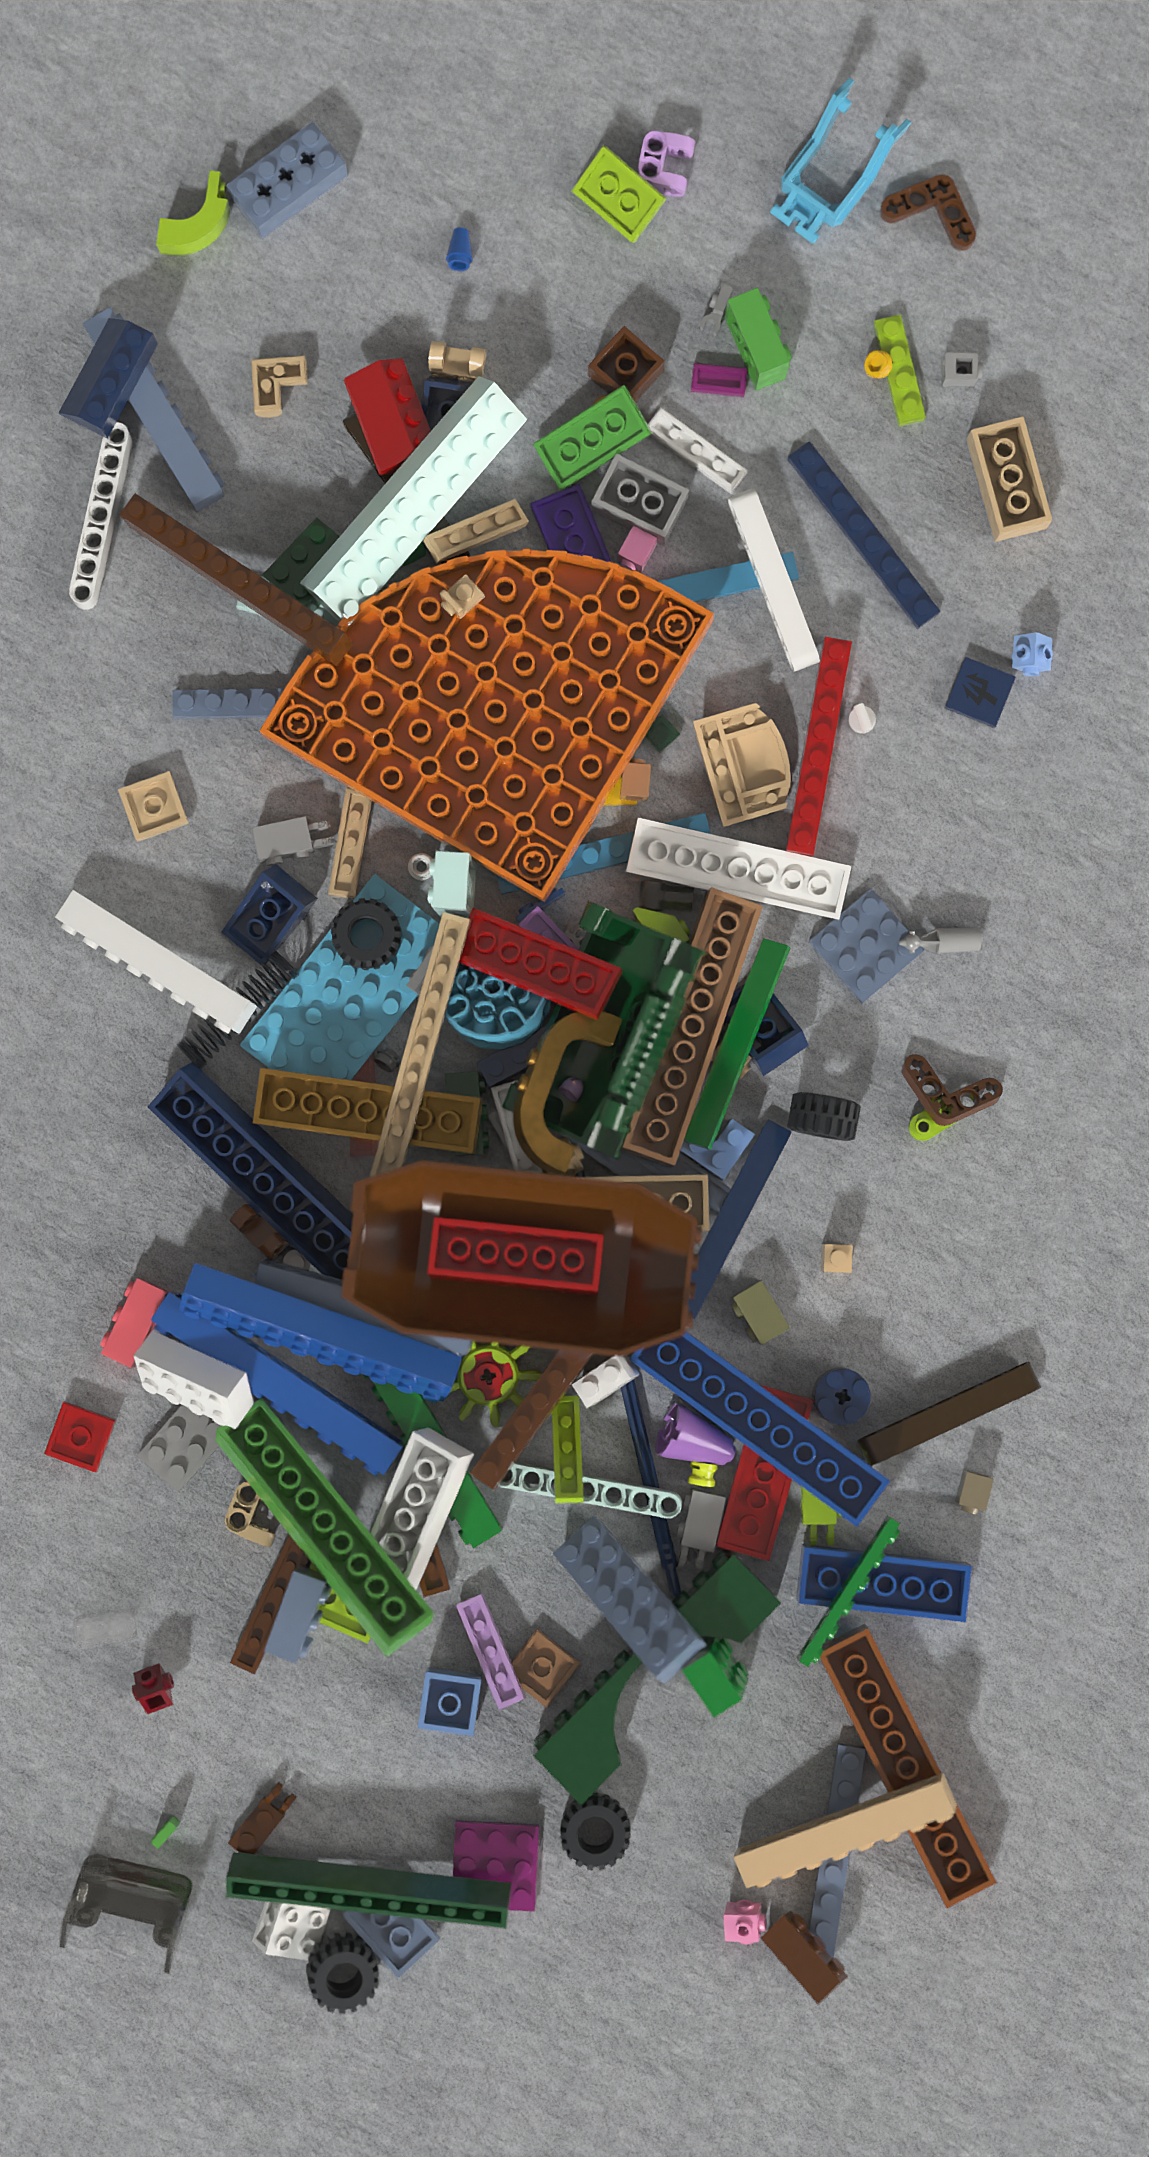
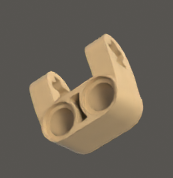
[428,340,487,382]
[225,1480,276,1547]

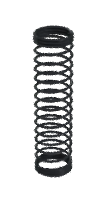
[177,950,299,1069]

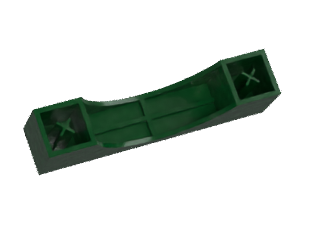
[533,1550,781,1805]

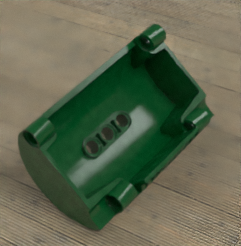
[502,901,706,1158]

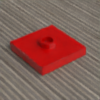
[44,1401,116,1473]

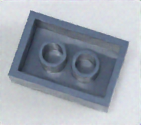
[264,1565,332,1664]

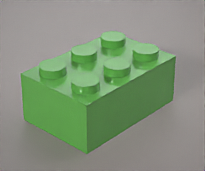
[725,287,792,391]

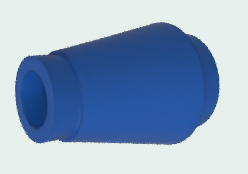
[446,227,473,271]

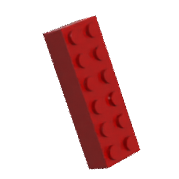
[428,1217,604,1296]

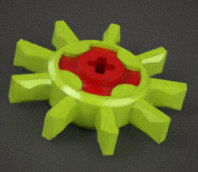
[449,1341,542,1427]

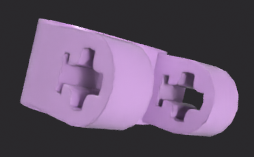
[637,131,695,197]

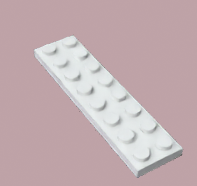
[625,818,851,920]

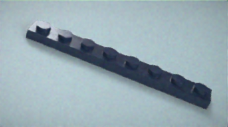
[787,441,940,630]

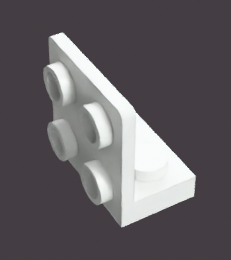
[252,1902,331,1960]

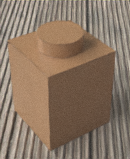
[620,759,651,802]

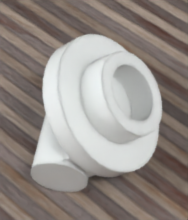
[848,703,876,733]

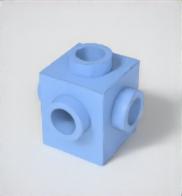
[1012,632,1053,676]

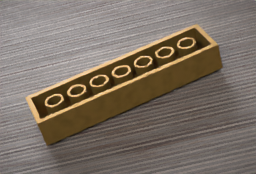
[253,1068,483,1154]

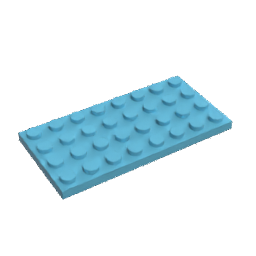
[239,874,440,1080]

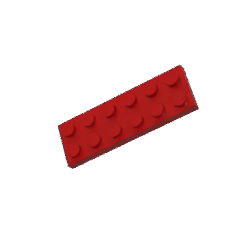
[459,908,622,1020]
[716,1385,814,1561]

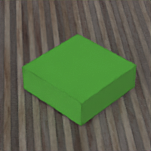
[151,1816,181,1849]

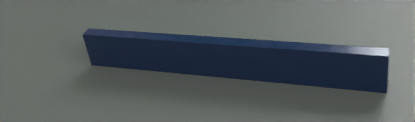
[688,1119,792,1319]

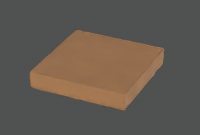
[511,1628,581,1708]

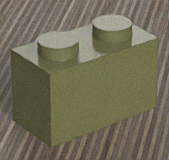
[731,1280,790,1345]

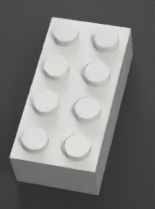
[133,1331,254,1429]

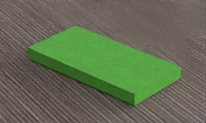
[533,385,652,491]

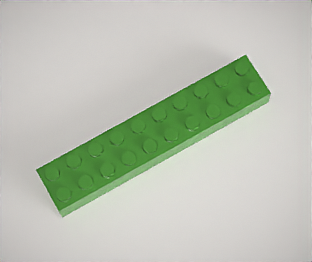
[215,1398,434,1657]

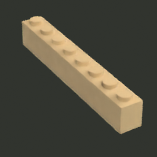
[734,1773,957,1888]

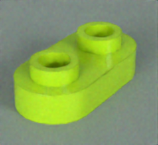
[908,1100,956,1141]

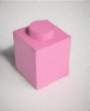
[617,525,657,573]

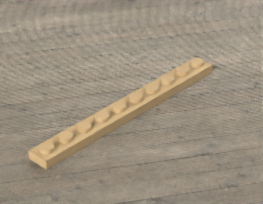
[370,912,471,1177]

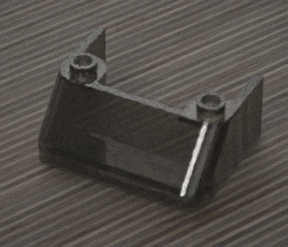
[59,1854,192,1974]

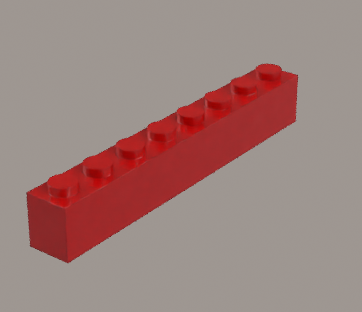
[785,636,852,857]

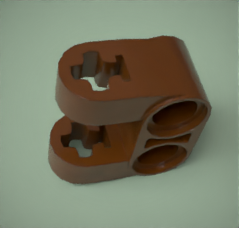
[230,1204,290,1261]

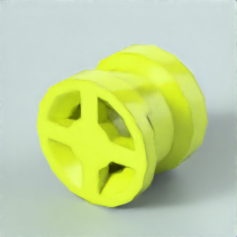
[687,1461,718,1487]

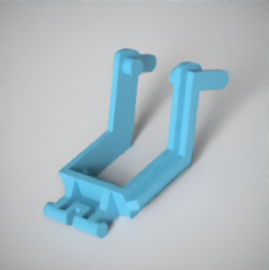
[770,78,911,244]

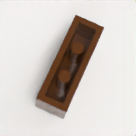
[761,1911,849,2004]

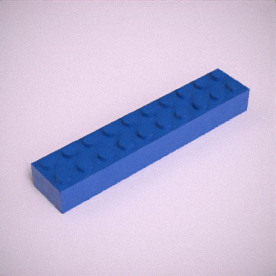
[179,1263,462,1403]
[151,1291,405,1476]
[629,1331,890,1527]

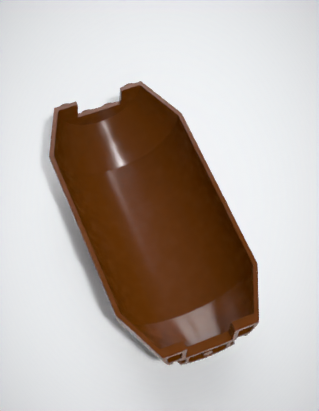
[341,1161,702,1357]

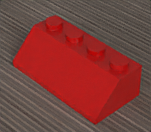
[343,358,431,475]

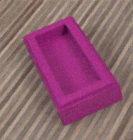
[691,363,747,397]

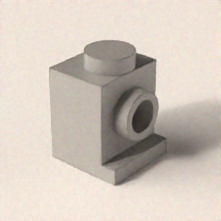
[941,352,982,388]

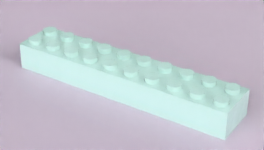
[300,376,527,626]

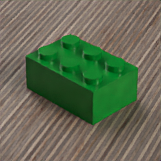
[682,1637,749,1718]

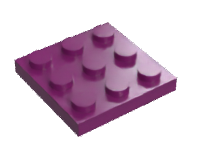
[453,1820,539,1912]

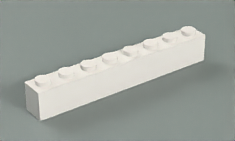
[55,890,257,1034]

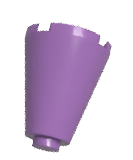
[655,1403,736,1465]

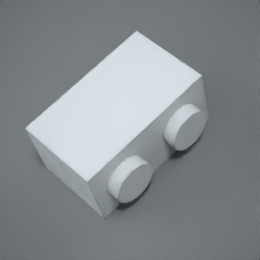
[572,1354,640,1408]

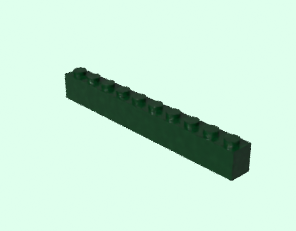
[226,1852,511,1929]

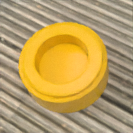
[864,350,892,379]

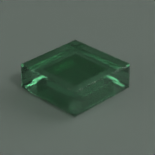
[644,714,680,753]

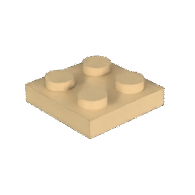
[118,771,189,842]

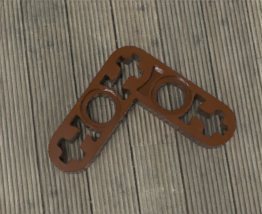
[880,174,976,251]
[901,1054,1003,1126]

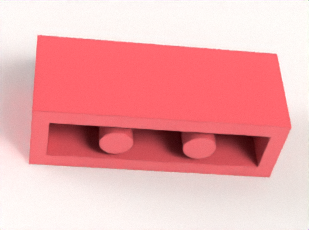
[100,1278,170,1368]

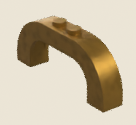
[513,1011,622,1175]

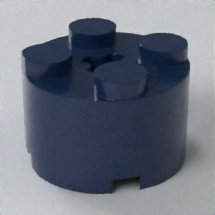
[812,1368,871,1425]

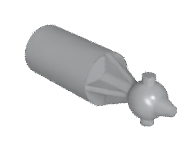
[898,927,982,953]

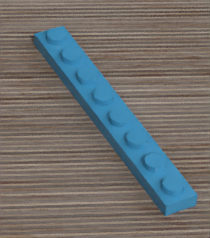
[496,813,711,895]

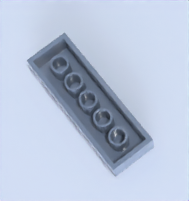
[553,1516,707,1683]

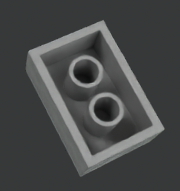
[591,454,689,546]

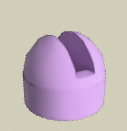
[559,1077,584,1102]

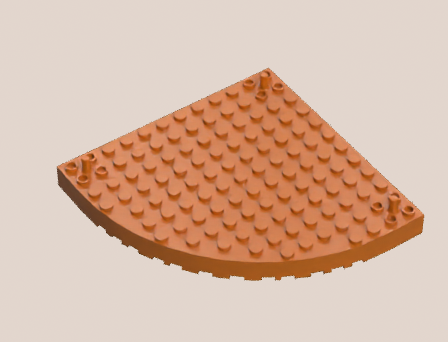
[259,549,714,902]

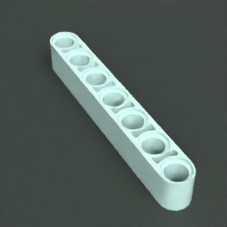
[499,1462,682,1518]

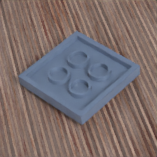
[809,888,925,1004]

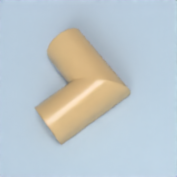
[251,355,308,418]

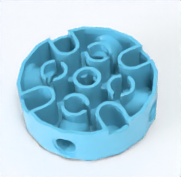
[445,963,551,1049]

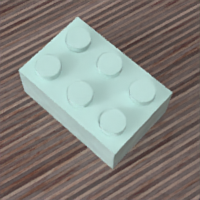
[428,851,477,918]

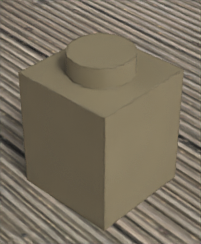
[955,1470,994,1514]

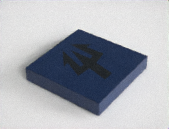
[945,657,1016,728]

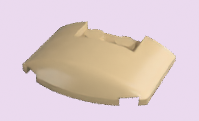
[693,703,791,827]

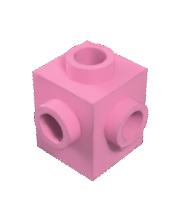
[724,1900,767,1944]

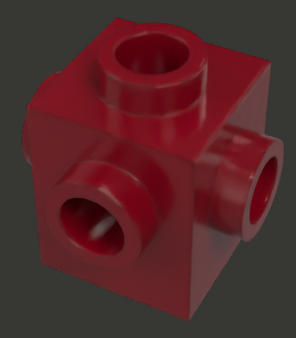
[132,1663,175,1715]

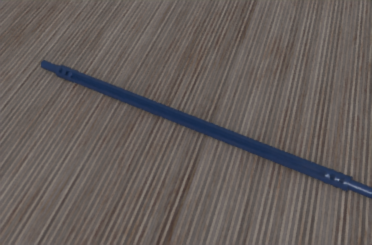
[574,1162,681,1597]

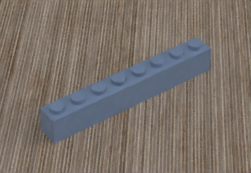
[82,307,225,513]
[255,1259,473,1356]

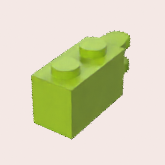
[801,1486,841,1546]

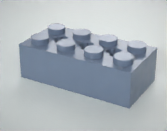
[226,121,348,239]

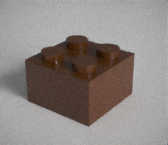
[588,326,665,403]

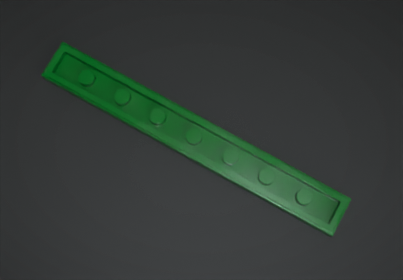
[684,938,791,1151]

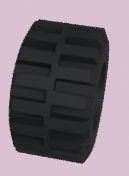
[331,898,402,970]
[787,1092,861,1141]
[560,1793,631,1871]
[306,1933,379,2014]

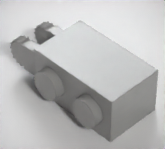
[252,816,335,866]
[676,1488,726,1571]

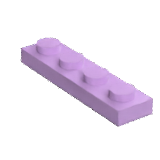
[456,1594,526,1710]

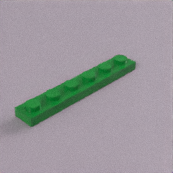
[796,1515,900,1667]

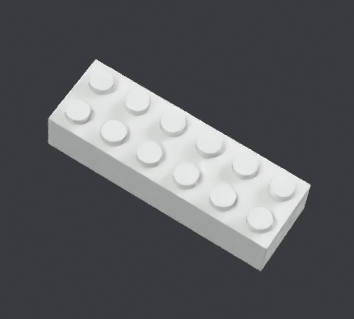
[370,1427,474,1590]

